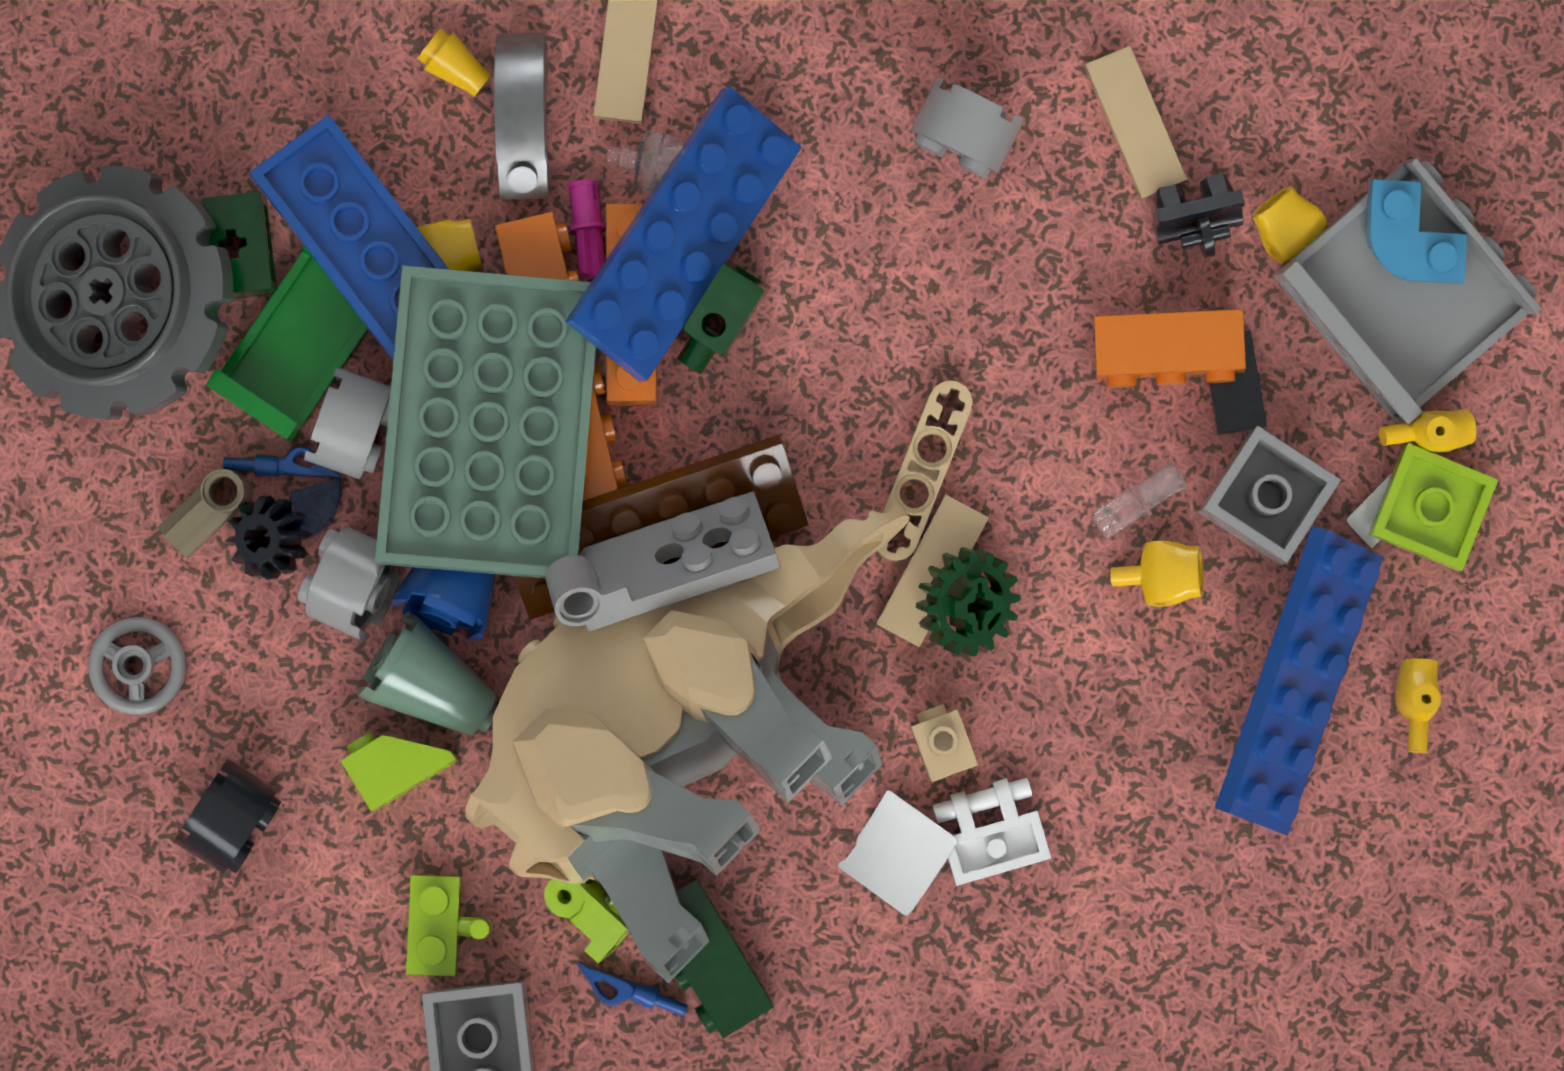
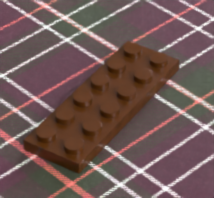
[514,435,809,620]

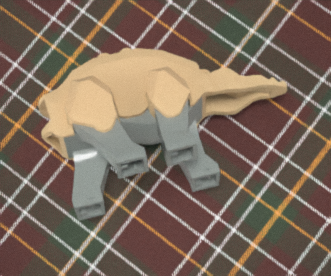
[465,504,909,983]

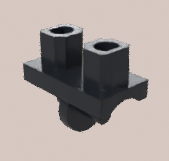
[1155,173,1245,258]

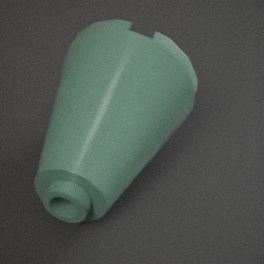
[357,611,497,736]

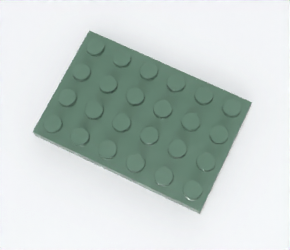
[375,265,596,578]

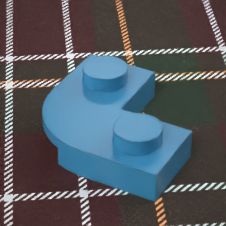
[1366,179,1467,284]

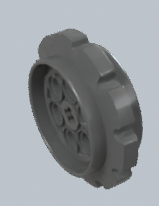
[0,166,233,420]

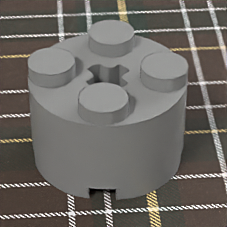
[911,77,1025,179]
[304,367,391,480]
[297,527,401,641]

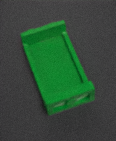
[205,244,369,443]

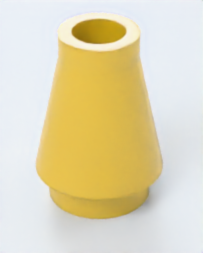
[417,28,492,97]

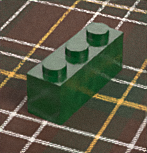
[675,878,774,1038]

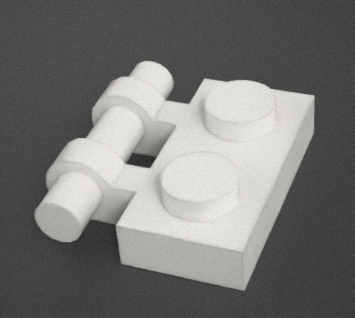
[932,777,1051,886]

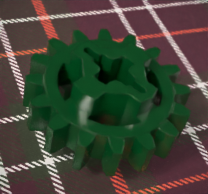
[916,547,1021,656]

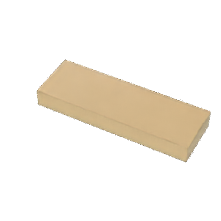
[593,0,658,124]
[1084,46,1187,200]
[876,495,989,648]

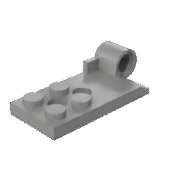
[546,491,780,632]

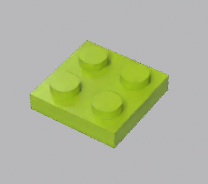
[1368,443,1498,571]

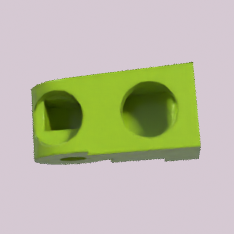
[544,879,630,964]

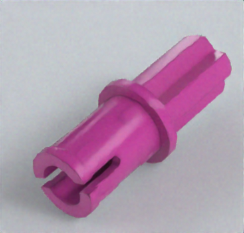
[568,179,606,279]

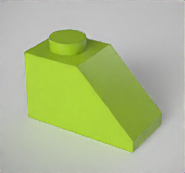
[340,732,460,812]

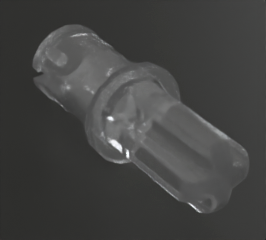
[1092,462,1187,538]

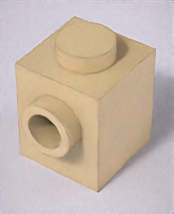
[910,704,978,782]

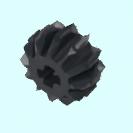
[225,496,313,580]

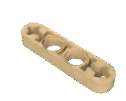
[877,380,973,562]

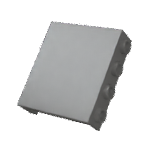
[1272,158,1542,425]

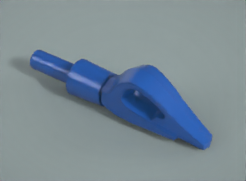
[223,446,341,480]
[577,961,688,1016]

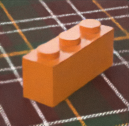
[1094,309,1246,388]

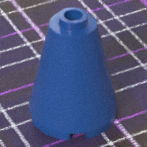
[391,567,496,641]

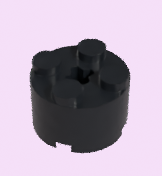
[173,758,282,874]

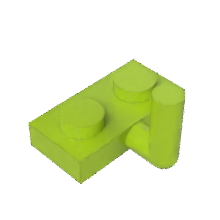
[406,875,493,976]

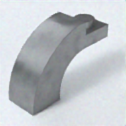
[494,33,549,200]

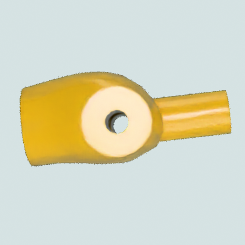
[1251,186,1328,264]
[417,219,483,272]
[1379,409,1476,452]
[1110,541,1204,607]
[1395,658,1441,753]

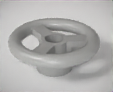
[88,617,186,715]

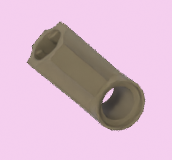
[158,469,253,558]

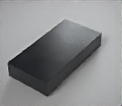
[1208,330,1267,435]

